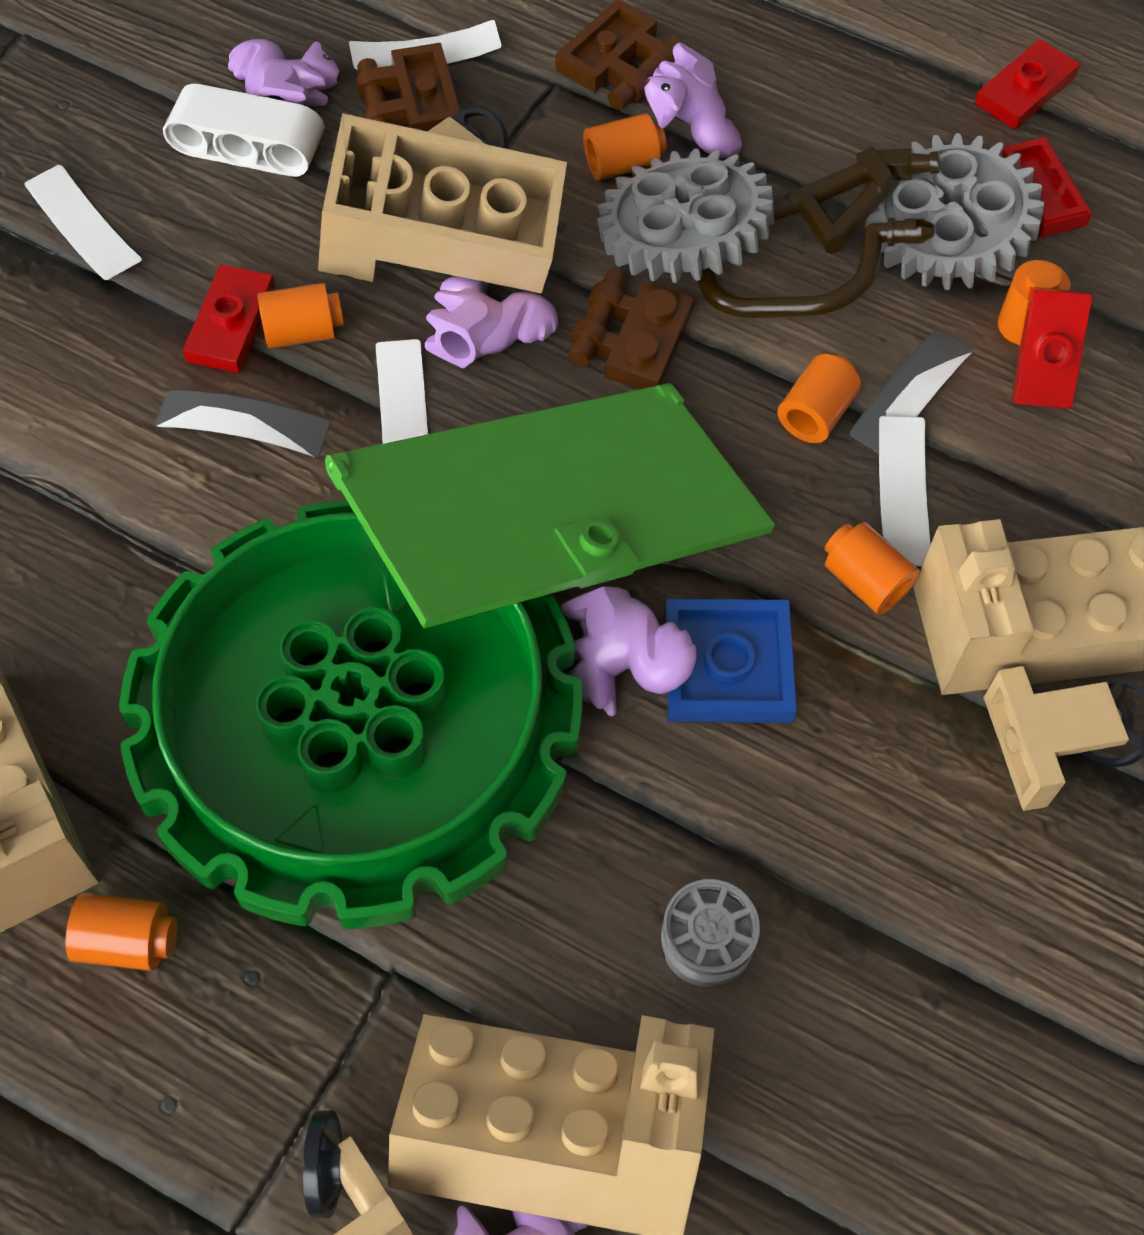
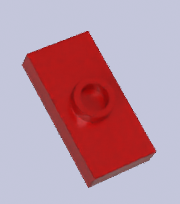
[974,38,1080,130]
[1002,136,1092,238]
[183,264,275,373]
[1011,287,1092,409]

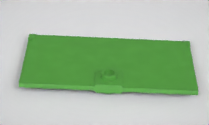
[325,383,775,629]

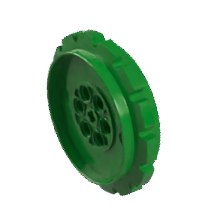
[119,500,582,929]

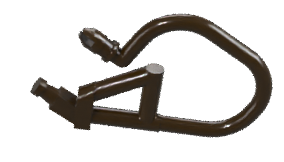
[697,147,940,318]

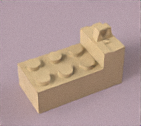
[318,113,567,293]
[913,519,1144,695]
[0,669,99,933]
[388,1014,715,1235]

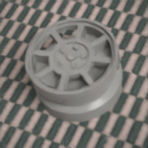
[660,879,760,987]

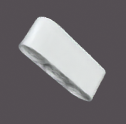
[163,84,325,177]

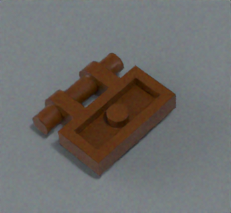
[555,0,684,110]
[356,42,460,132]
[568,269,695,389]

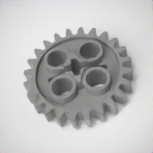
[865,133,1044,290]
[597,149,775,283]

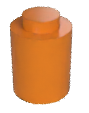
[583,113,667,181]
[997,260,1071,345]
[257,283,344,349]
[777,354,861,443]
[825,522,920,616]
[66,893,178,971]

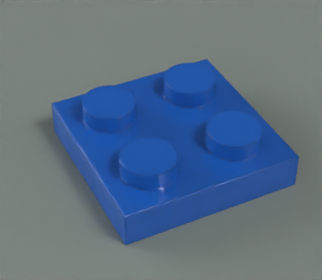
[664,599,797,723]

